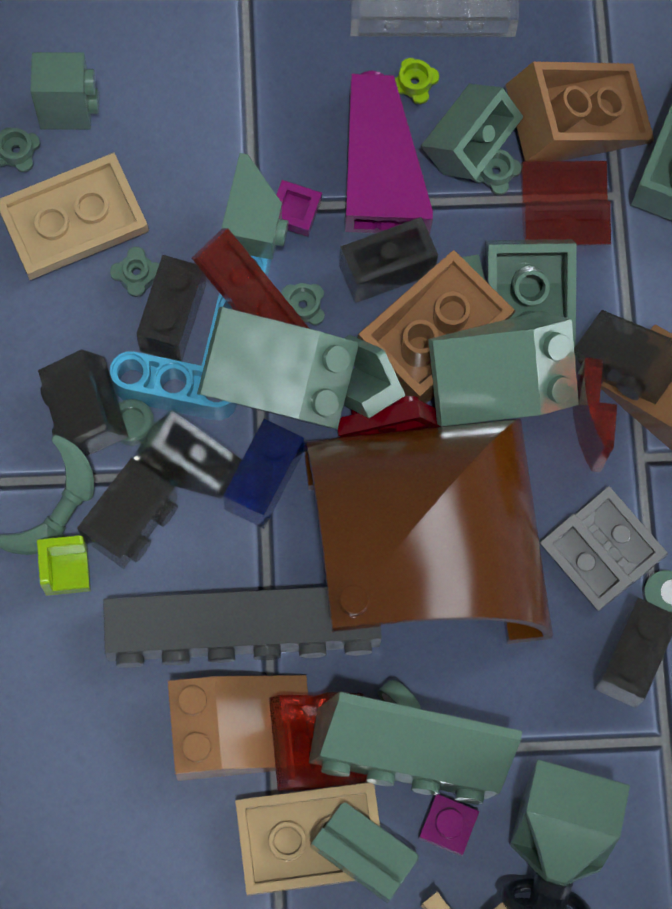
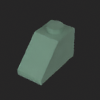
[220,153,289,260]

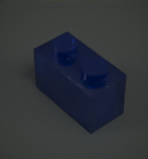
[223,419,304,529]

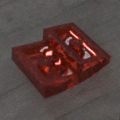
[521,161,611,245]
[573,357,618,472]
[269,692,369,791]

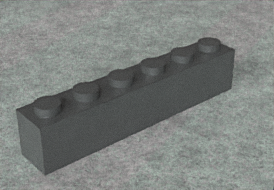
[103,587,382,668]

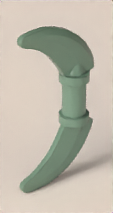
[0,435,94,555]

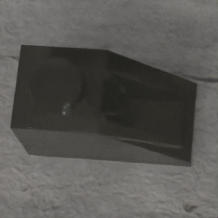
[132,410,244,499]

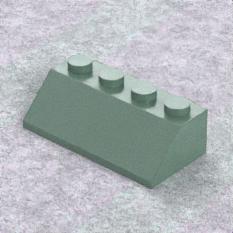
[309,692,522,804]

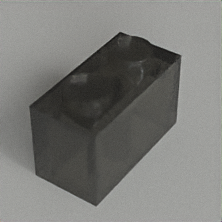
[339,217,438,303]
[136,255,206,362]
[574,310,672,404]
[38,349,129,457]
[77,457,178,569]
[594,598,672,708]

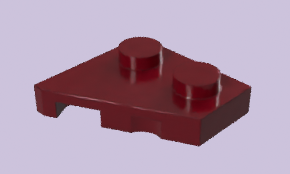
[338,396,452,437]

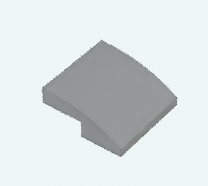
[540,486,668,611]

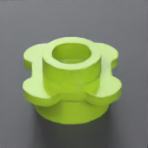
[395,58,439,104]

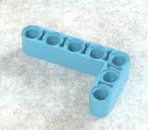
[110,251,272,420]

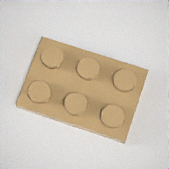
[0,153,149,280]
[235,783,380,896]

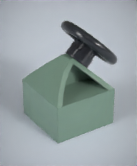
[501,760,630,909]

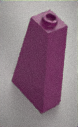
[345,71,433,236]

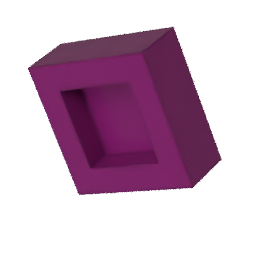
[276,180,322,237]
[419,795,480,857]

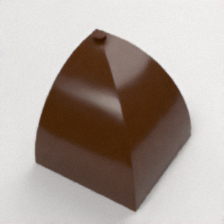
[303,419,553,644]

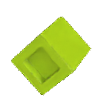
[37,536,91,596]

